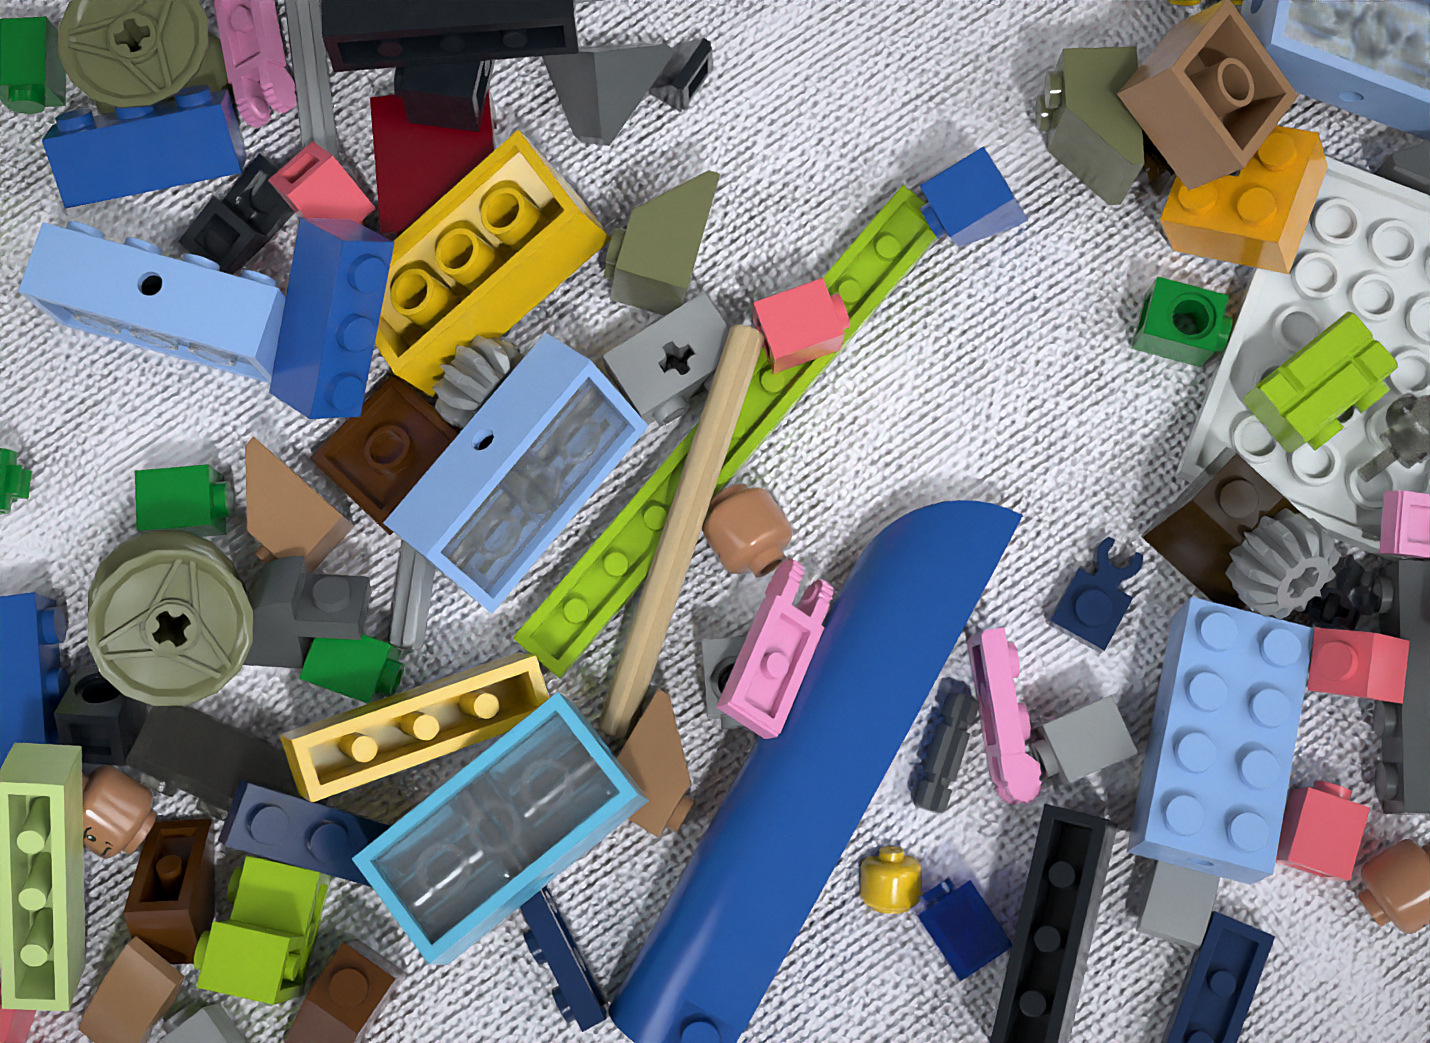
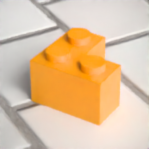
[1160,125,1328,274]

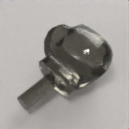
[1357,392,1430,483]

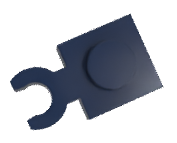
[1046,537,1143,653]

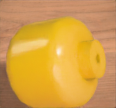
[860,846,922,914]

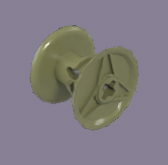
[58,0,235,115]
[88,530,253,706]

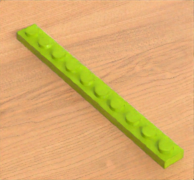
[513,185,938,680]

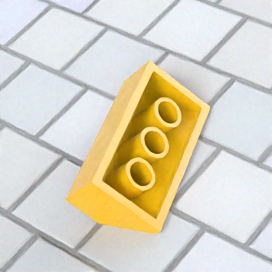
[375,130,611,397]

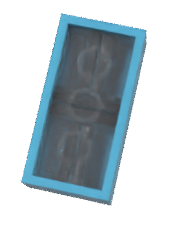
[352,692,650,965]

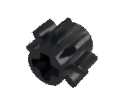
[1300,554,1379,631]

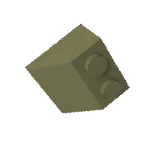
[1035,47,1144,205]
[603,170,721,316]

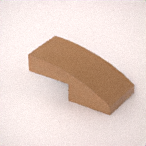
[78,936,185,1043]

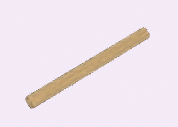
[598,324,765,739]

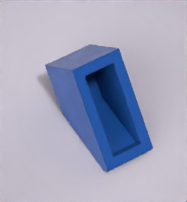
[920,146,1028,247]

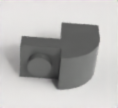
[243,556,372,669]

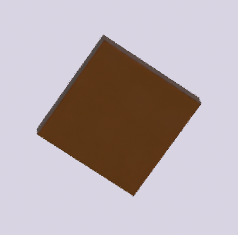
[310,373,460,535]

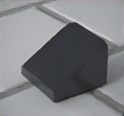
[648,38,713,112]

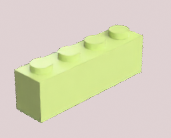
[0,742,86,1011]

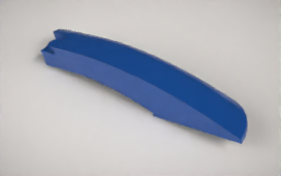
[608,500,1023,1043]

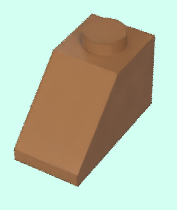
[245,436,355,573]
[617,689,695,838]

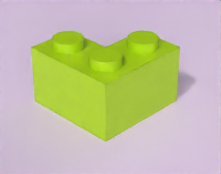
[193,856,332,1005]

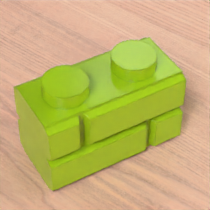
[1243,311,1398,454]

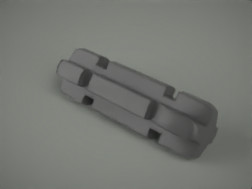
[913,692,979,814]

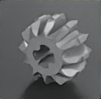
[432,335,525,432]
[1225,508,1341,620]

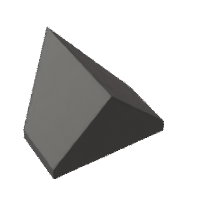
[542,43,675,146]

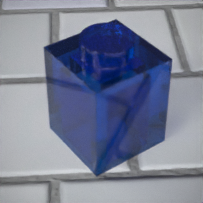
[912,876,1013,982]

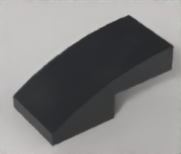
[178,153,295,275]

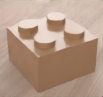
[1117,0,1299,190]

